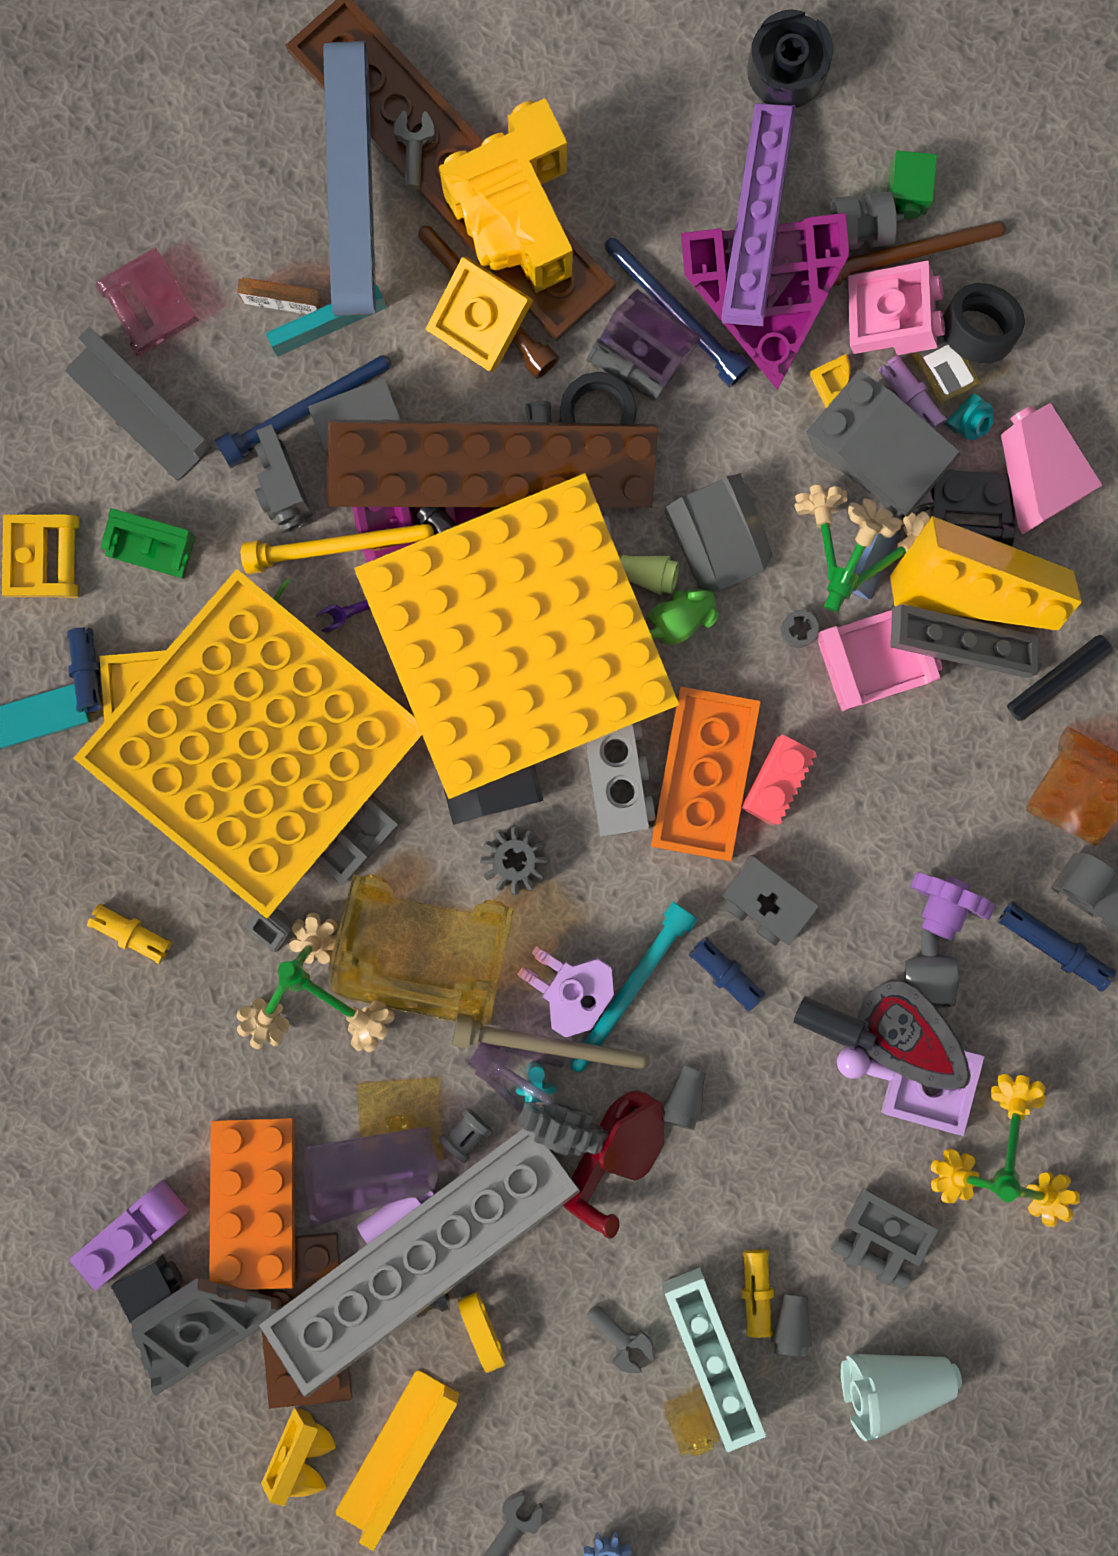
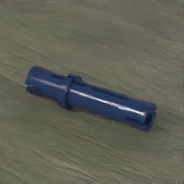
[997,901,1116,992]

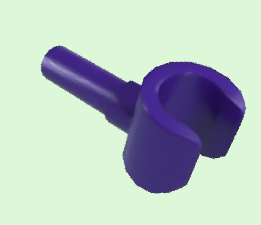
[316,599,370,633]

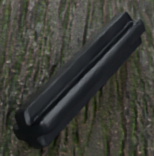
[1007,635,1113,721]

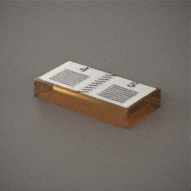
[237,277,324,314]

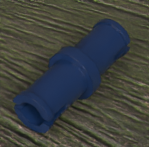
[67,627,103,713]
[689,936,766,1012]

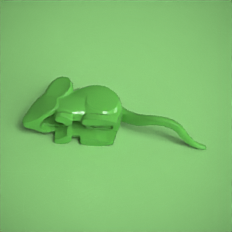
[647,589,719,645]

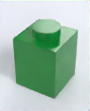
[888,150,937,219]

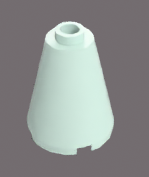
[841,1354,962,1441]

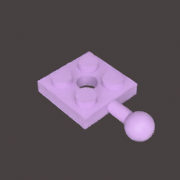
[837,1046,985,1136]

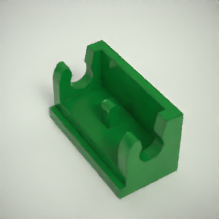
[101,508,196,579]

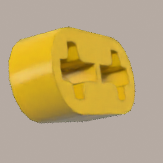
[458,1291,507,1373]

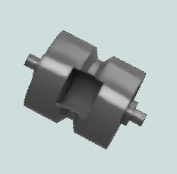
[830,192,904,251]

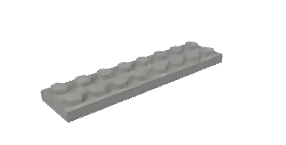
[259,1129,580,1397]

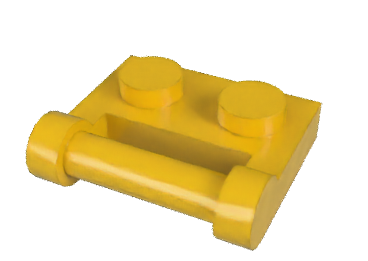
[2,515,79,598]

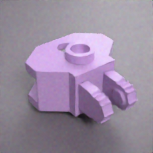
[517,946,614,1038]

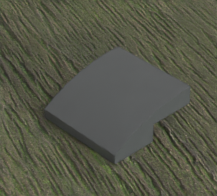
[316,794,402,885]

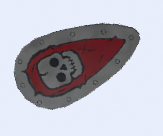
[858,982,971,1090]

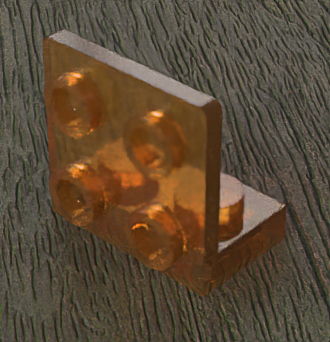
[1026,726,1118,846]

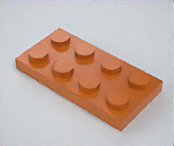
[650,686,761,862]
[209,1118,295,1290]

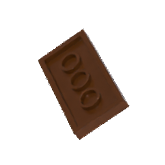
[258,1232,353,1409]

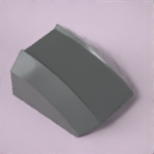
[664,473,772,591]

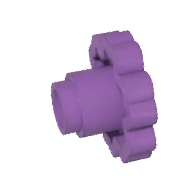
[910,872,995,940]

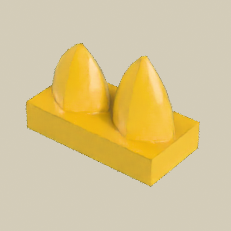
[261,1407,336,1506]

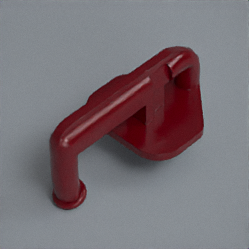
[563,1090,664,1239]

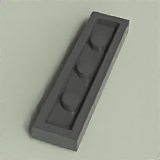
[890,604,1039,678]

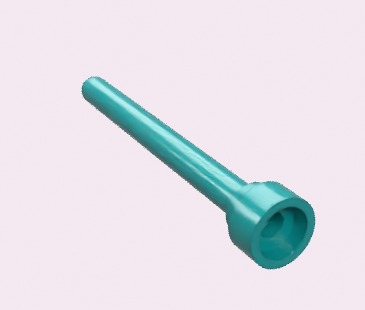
[570,901,699,1072]

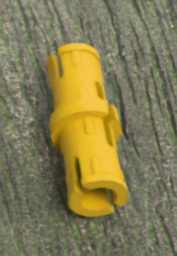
[87,903,172,965]
[741,1249,774,1338]

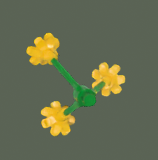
[930,1074,1080,1227]

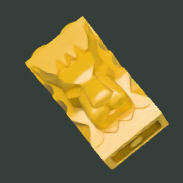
[439,98,573,293]

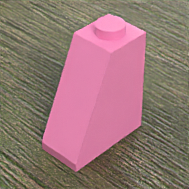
[1001,403,1102,534]

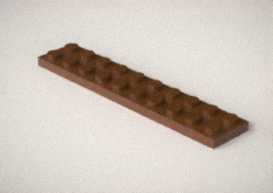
[286,0,616,342]

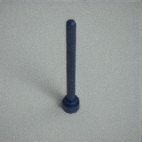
[605,238,752,388]
[214,355,391,468]

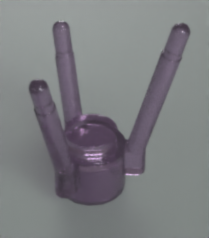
[468,1042,564,1113]

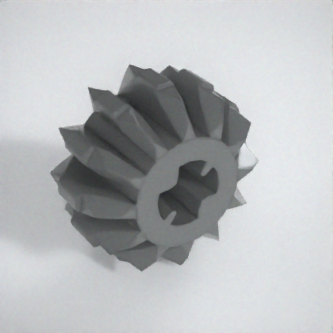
[480,825,550,895]

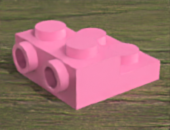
[848,260,945,355]

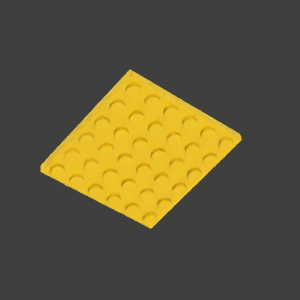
[354,473,679,799]
[73,569,422,918]

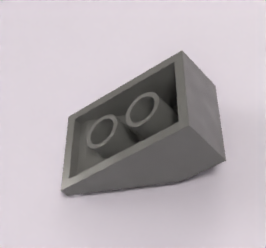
[806,370,960,517]

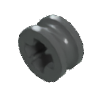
[781,610,819,648]

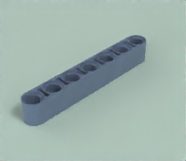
[323,41,377,316]

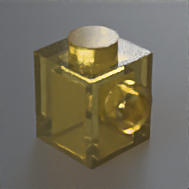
[664,1388,720,1456]

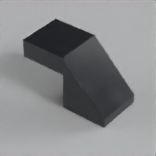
[443,764,544,825]

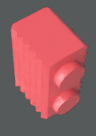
[741,735,817,825]

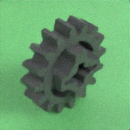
[518,1100,609,1156]

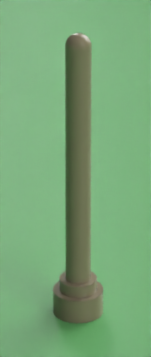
[452,1013,649,1069]

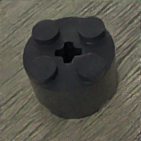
[747,9,833,108]

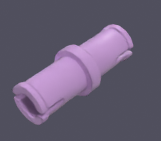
[879,355,947,430]

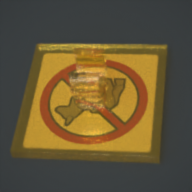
[356,1078,444,1166]

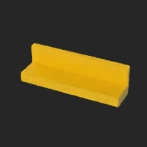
[336,1370,459,1551]

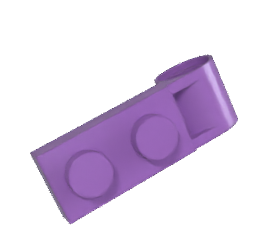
[69,1179,190,1291]

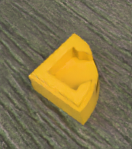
[809,353,851,408]

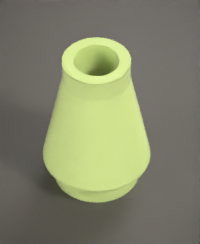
[620,555,679,596]

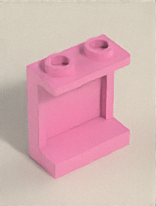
[817,610,942,712]

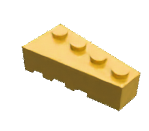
[890,516,1082,631]

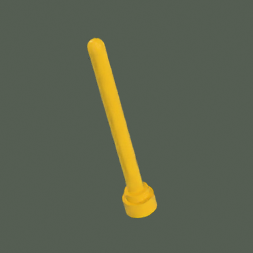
[240,524,434,574]

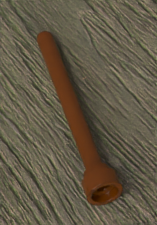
[833,221,1006,287]
[418,226,560,379]

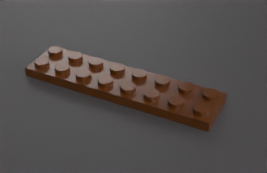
[327,419,658,508]

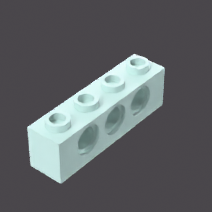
[662,1268,766,1452]

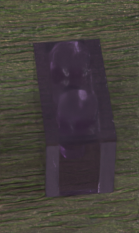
[600,289,702,387]

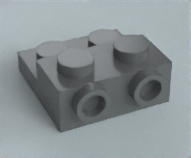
[255,424,313,532]

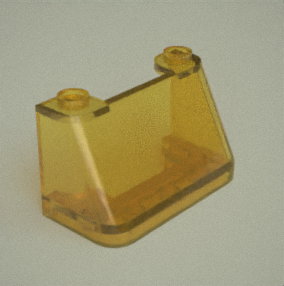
[329,875,514,1026]

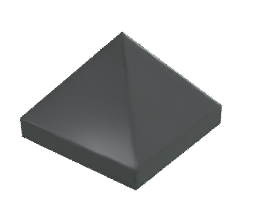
[245,909,291,952]

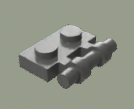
[831,1187,939,1290]

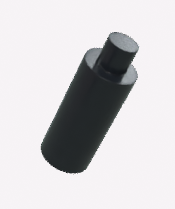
[793,996,878,1050]

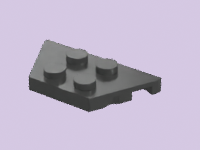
[132,1278,282,1395]

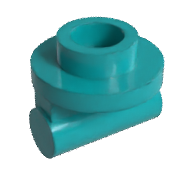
[945,393,994,440]
[516,1060,557,1103]

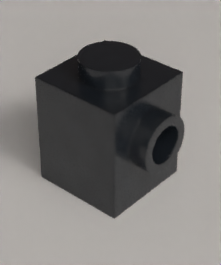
[111,1254,182,1323]

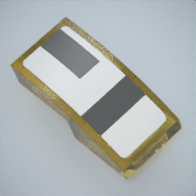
[909,335,980,405]

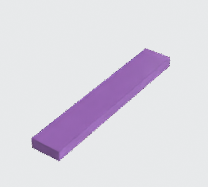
[721,103,795,326]

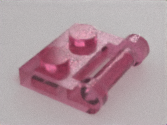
[95,247,199,356]

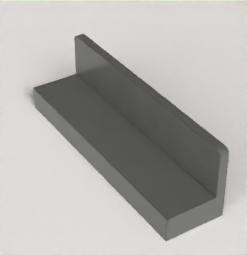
[66,327,212,480]

